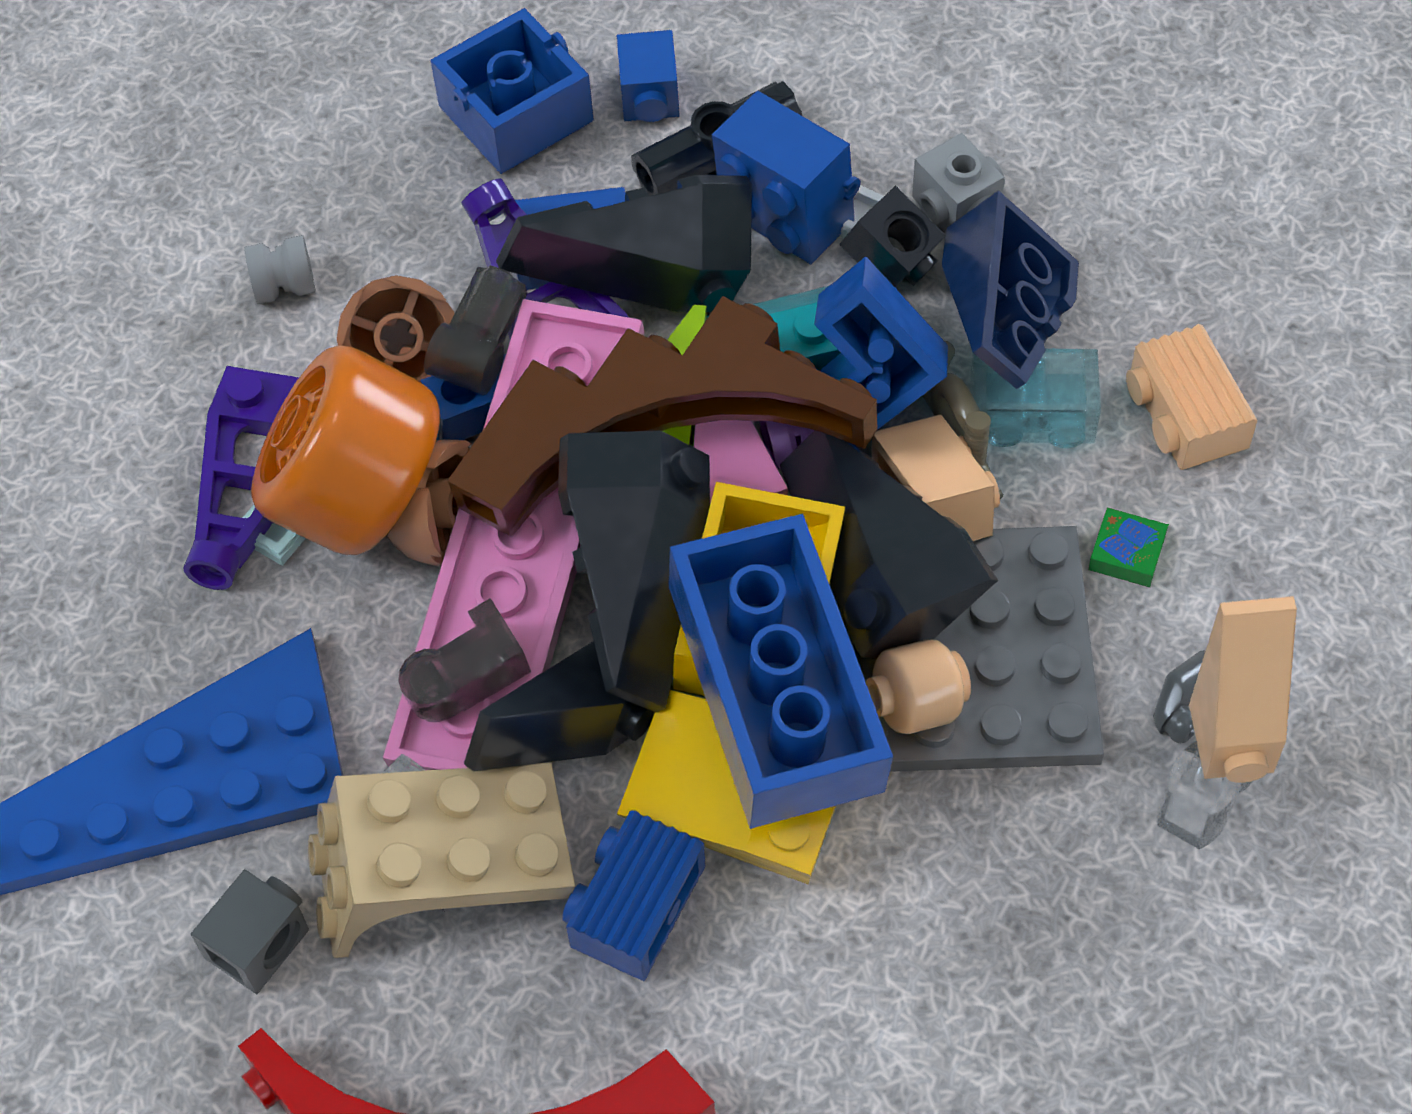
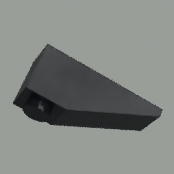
[464,641,655,772]

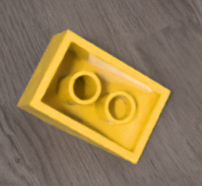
[617,690,836,884]

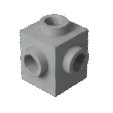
[912,133,1005,232]

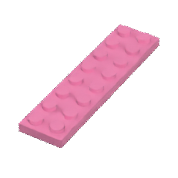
[383,299,644,771]

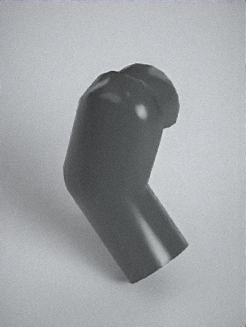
[1153,650,1205,743]

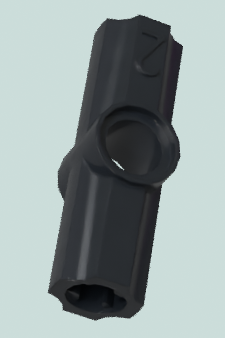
[631,81,802,196]

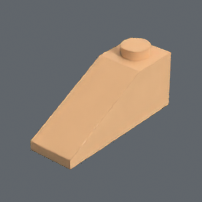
[1189,596,1297,783]

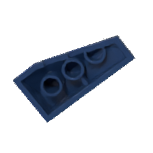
[942,190,1079,389]

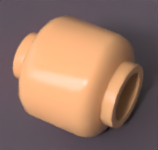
[866,640,971,734]

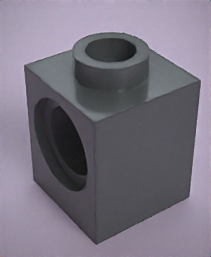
[190,869,309,995]

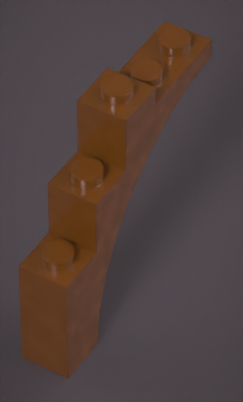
[447,296,877,537]

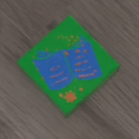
[1088,507,1169,588]

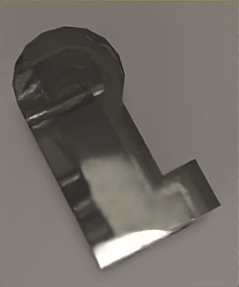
[398,598,531,722]

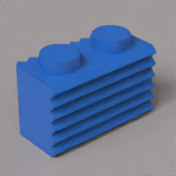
[562,810,706,981]

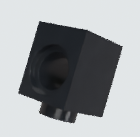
[839,185,946,288]

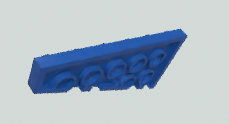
[0,628,343,895]

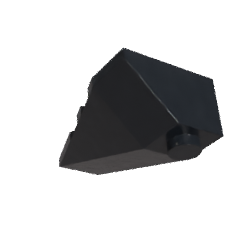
[496,175,752,312]
[780,430,998,659]
[558,431,710,713]

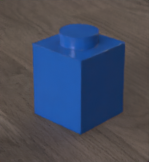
[616,30,680,122]

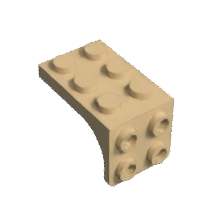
[308,763,575,958]

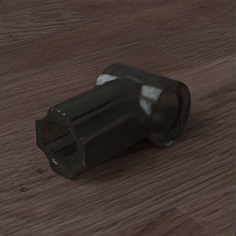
[424,265,528,396]

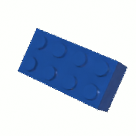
[669,514,893,829]

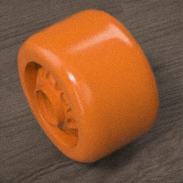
[251,345,440,555]

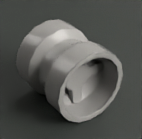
[244,235,316,304]

